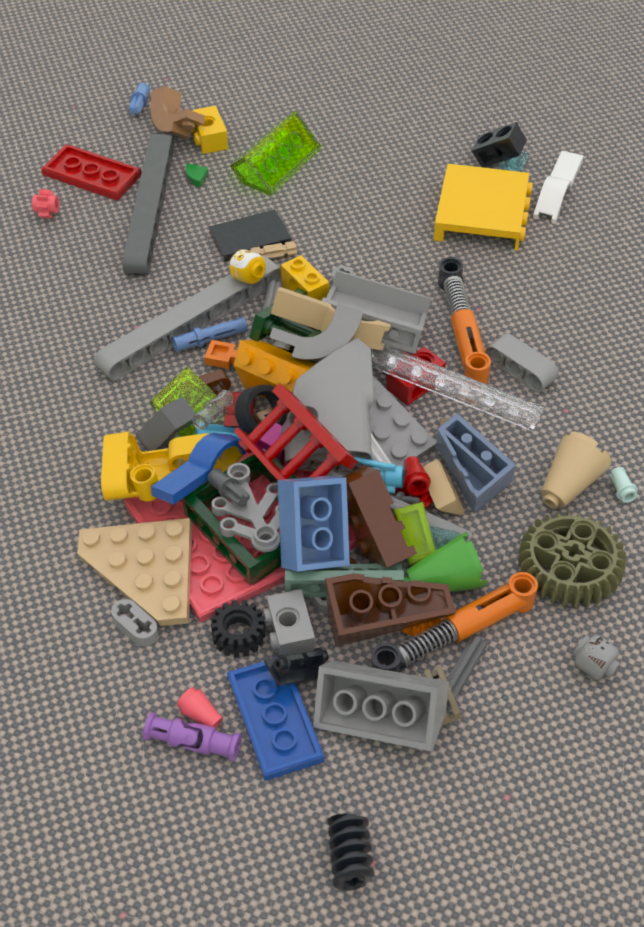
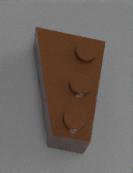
[343,466,417,568]

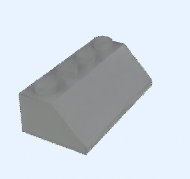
[313,661,449,751]

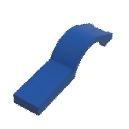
[151,433,247,505]

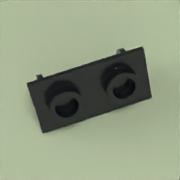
[264,648,329,686]

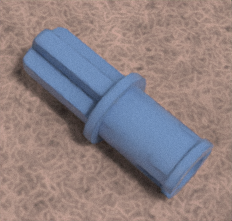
[128,83,150,115]

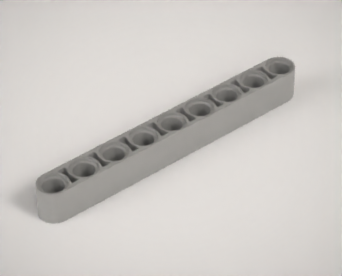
[94,256,281,380]

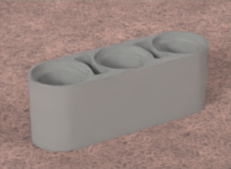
[485,333,559,392]

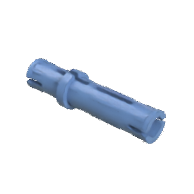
[172,316,248,352]

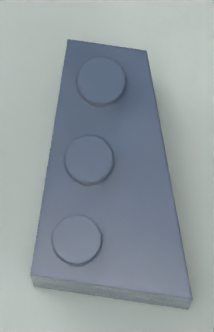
[436,413,516,514]

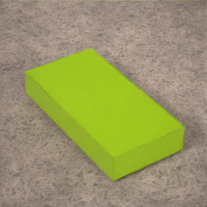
[394,502,436,565]

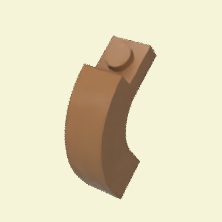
[150,86,205,139]

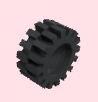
[211,600,265,658]

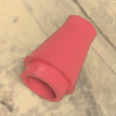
[177,687,223,728]

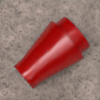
[403,456,431,496]

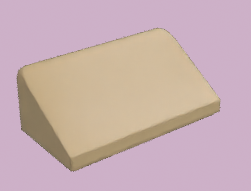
[423,459,465,515]

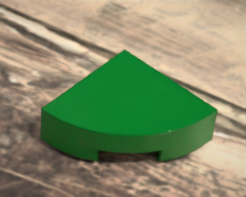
[186,163,209,187]

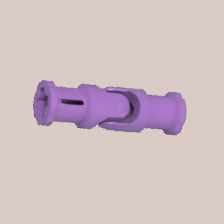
[143,712,242,762]

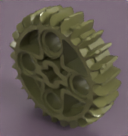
[518,511,626,609]

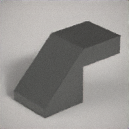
[136,396,198,451]

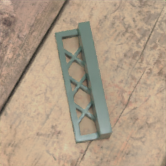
[285,564,404,598]

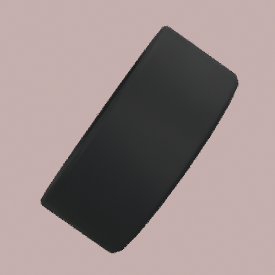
[235,385,288,434]

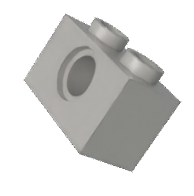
[263,589,315,656]

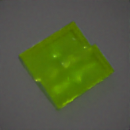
[150,367,225,437]

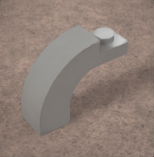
[269,303,364,360]

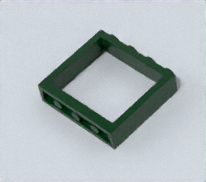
[183,448,296,585]

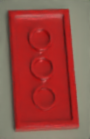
[41,144,142,201]

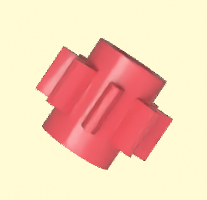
[32,189,60,218]

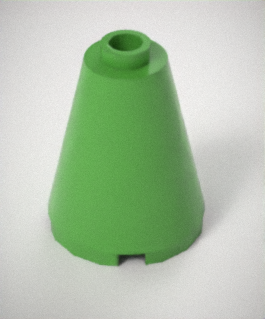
[404,532,487,593]

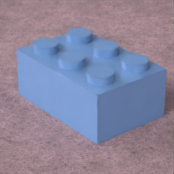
[278,476,350,571]

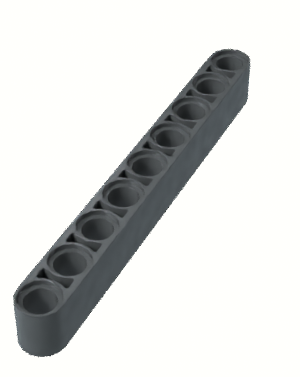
[123,134,174,275]

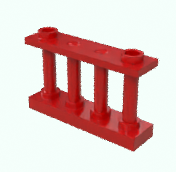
[234,383,358,480]

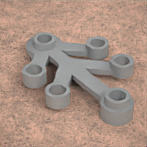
[212,463,280,552]

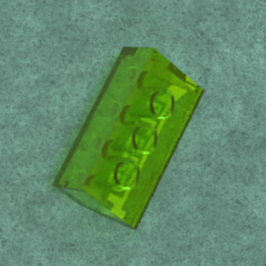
[230,110,322,195]

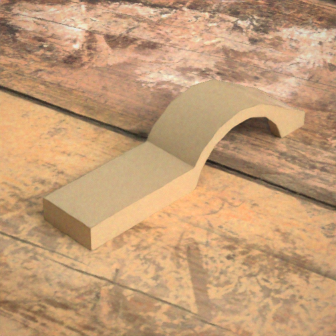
[271,287,391,350]

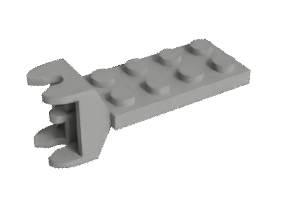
[315,358,436,466]

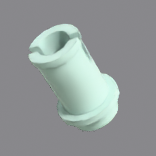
[608,467,638,503]

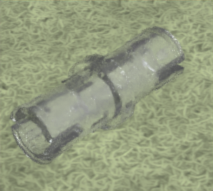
[192,390,234,430]

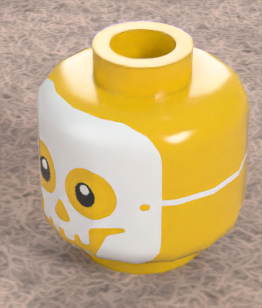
[229,249,266,284]

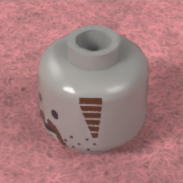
[573,634,621,680]

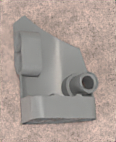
[280,338,373,475]

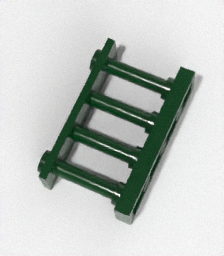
[249,288,322,341]

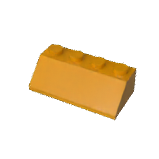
[234,340,316,398]

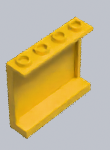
[434,164,533,251]

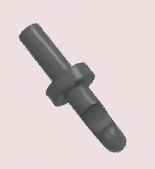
[390,492,420,504]

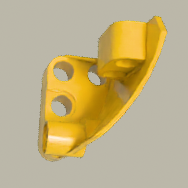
[101,431,244,501]

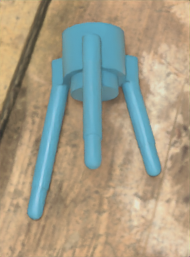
[354,457,404,494]

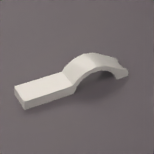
[533,151,583,224]

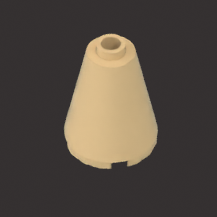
[541,432,611,509]

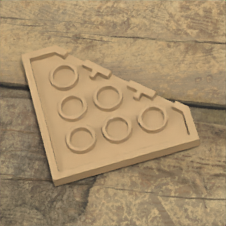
[77,518,192,626]

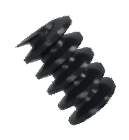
[327,813,374,891]

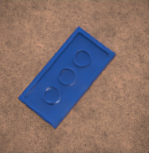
[227,657,325,781]

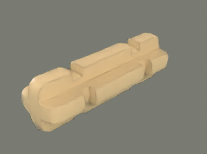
[250,241,297,259]

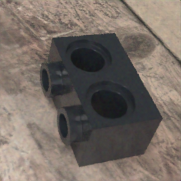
[471,122,527,168]

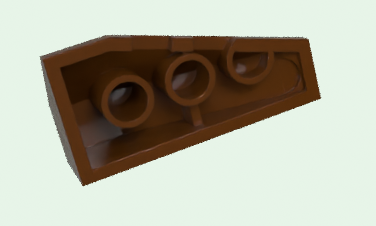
[325,573,456,646]

